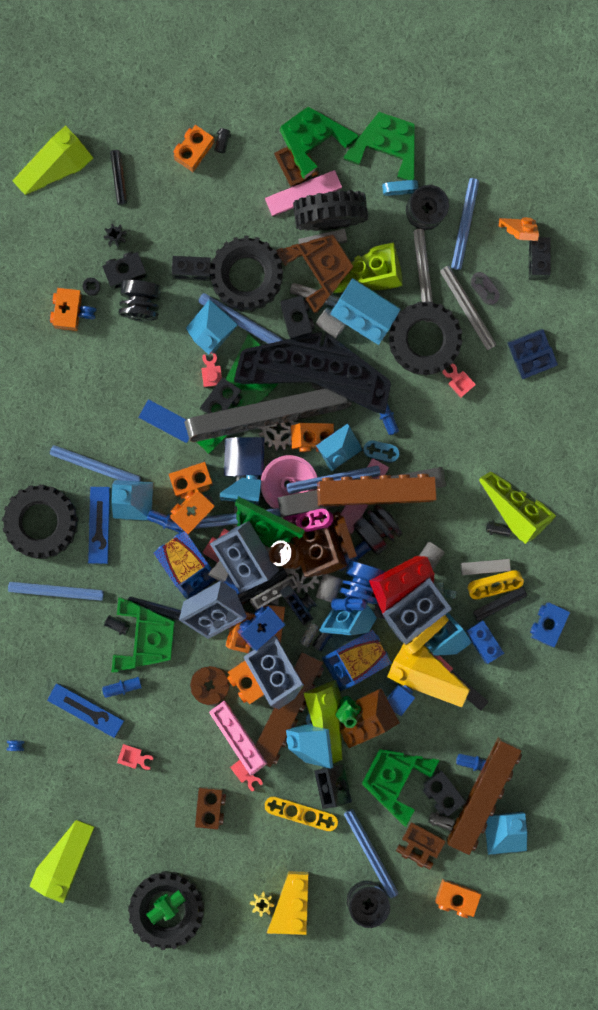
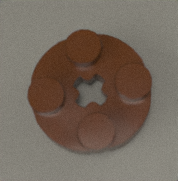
[190,666,229,705]

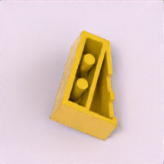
[267,871,308,935]

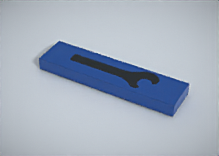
[88,487,110,564]
[47,683,124,738]

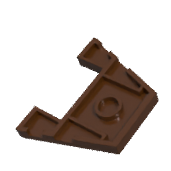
[276,235,354,314]

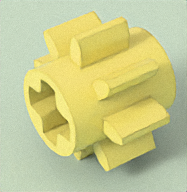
[250,891,274,917]

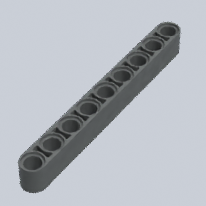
[184,388,352,442]
[277,467,447,517]

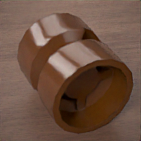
[269,541,304,569]

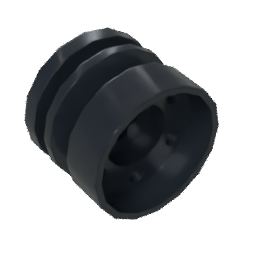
[405,185,449,231]
[118,280,162,321]
[352,504,403,556]
[346,880,390,928]

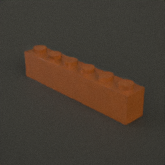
[317,474,436,506]

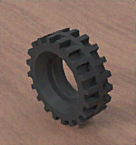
[293,190,368,231]
[210,236,283,312]
[389,301,462,375]
[2,484,78,559]
[128,871,204,950]

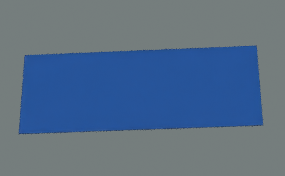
[138,399,189,443]

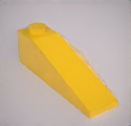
[387,645,470,707]

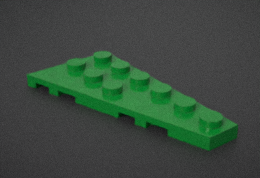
[196,333,280,454]

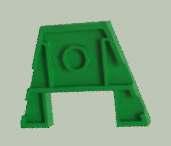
[280,107,359,179]
[344,112,414,181]
[111,597,175,672]
[362,749,439,827]

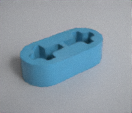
[382,180,418,196]
[363,440,399,463]

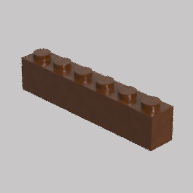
[255,652,324,768]
[446,737,522,855]

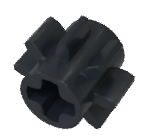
[103,223,127,248]

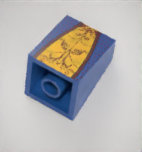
[154,531,217,599]
[322,630,392,692]

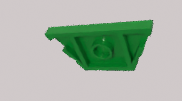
[235,496,305,548]

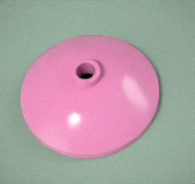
[261,455,317,509]

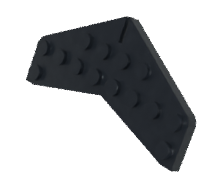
[234,331,391,414]

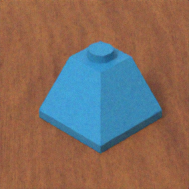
[186,299,238,355]
[316,424,363,471]
[220,475,261,504]
[112,480,153,520]
[320,604,377,635]
[425,613,472,655]
[286,724,333,768]
[485,812,527,855]

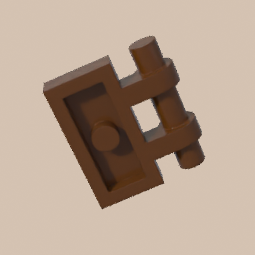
[274,147,319,188]
[333,512,357,559]
[396,822,446,870]

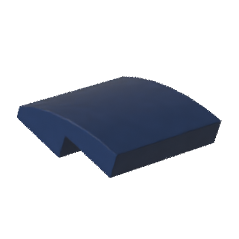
[507,329,558,379]
[224,437,265,477]

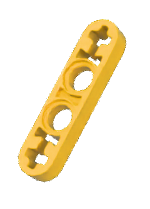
[265,796,338,831]

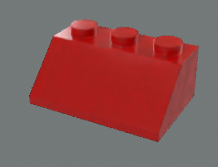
[369,556,435,614]

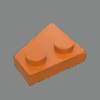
[499,217,539,241]

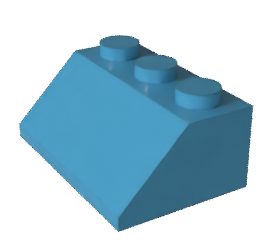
[330,278,401,345]

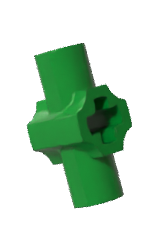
[335,696,361,728]
[147,890,186,924]

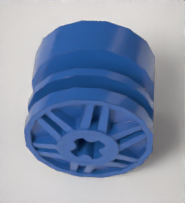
[340,561,385,604]

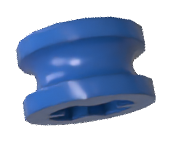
[78,306,97,319]
[7,740,25,751]

